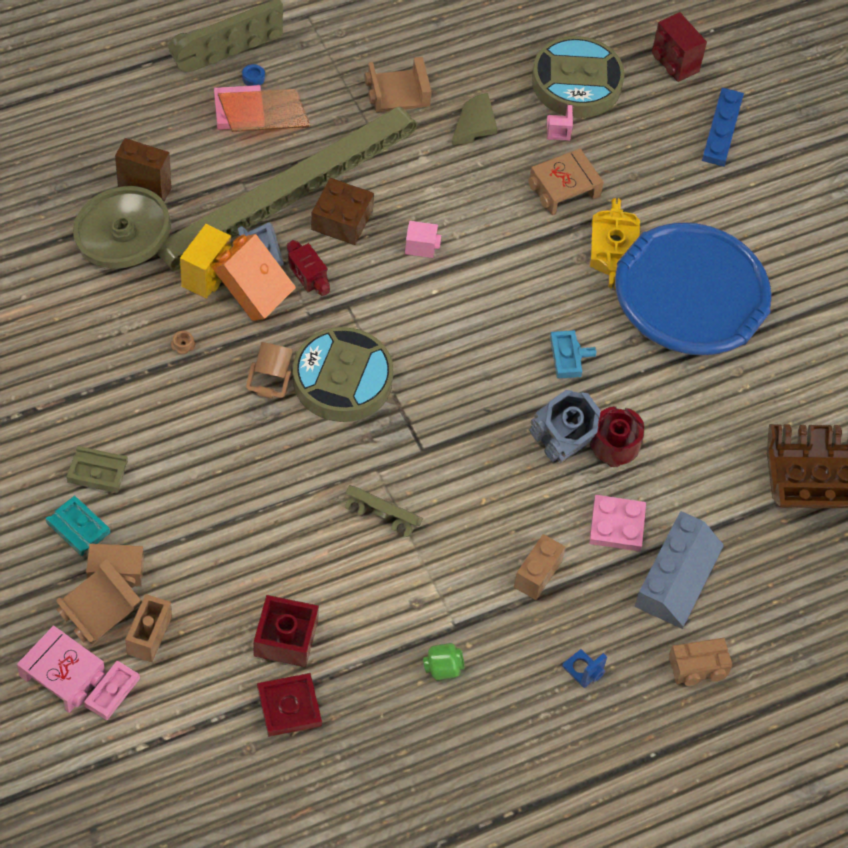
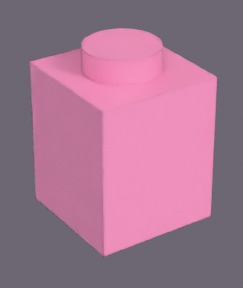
[405,221,441,258]

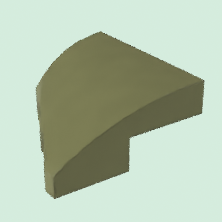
[452,93,497,145]

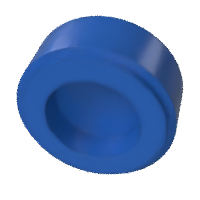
[242,64,265,86]

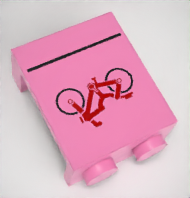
[17,625,105,713]

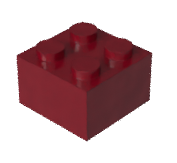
[652,12,707,82]
[253,595,319,667]

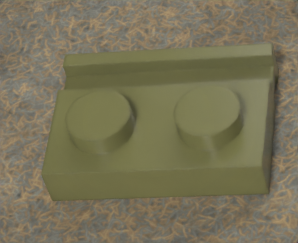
[67,446,128,493]

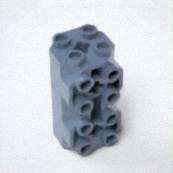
[529,390,601,463]

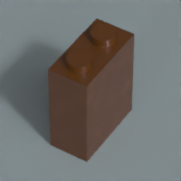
[115,138,172,202]

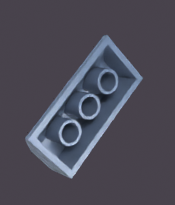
[635,511,724,629]

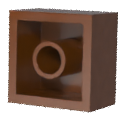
[311,178,374,245]

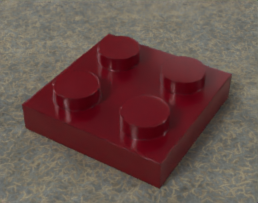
[257,673,322,737]

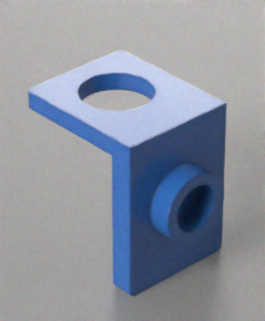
[562,649,607,688]

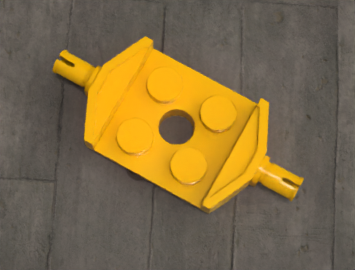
[590,198,640,289]

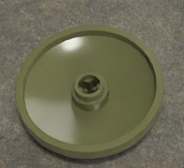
[73,186,171,269]

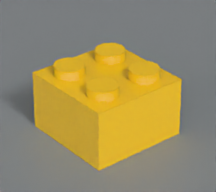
[180,224,232,299]

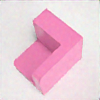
[547,105,573,141]

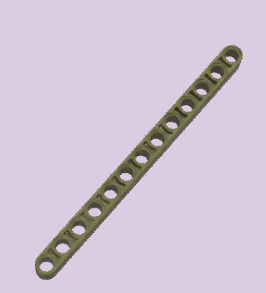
[157,107,417,270]

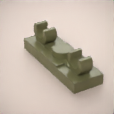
[345,485,423,537]

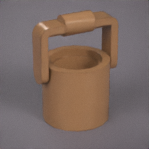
[246,342,293,399]

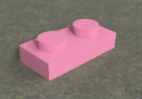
[84,661,140,720]

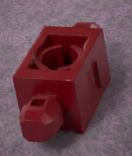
[287,240,330,296]

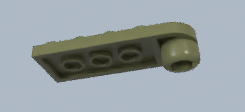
[168,0,283,72]

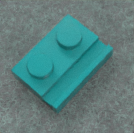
[46,495,110,556]

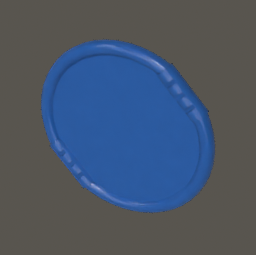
[615,222,772,355]

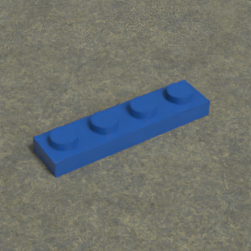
[702,88,744,167]

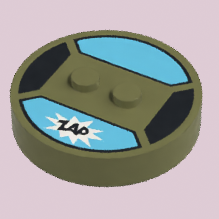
[532,36,625,118]
[293,327,393,422]

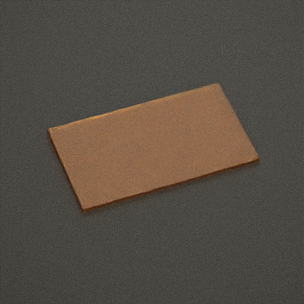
[218,89,311,132]

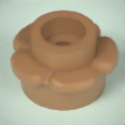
[171,331,196,354]

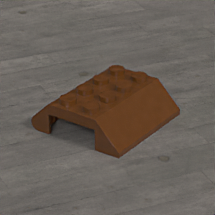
[767,424,848,508]

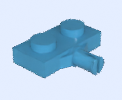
[550,330,596,378]

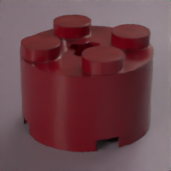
[590,406,644,468]

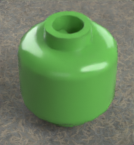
[423,643,465,681]

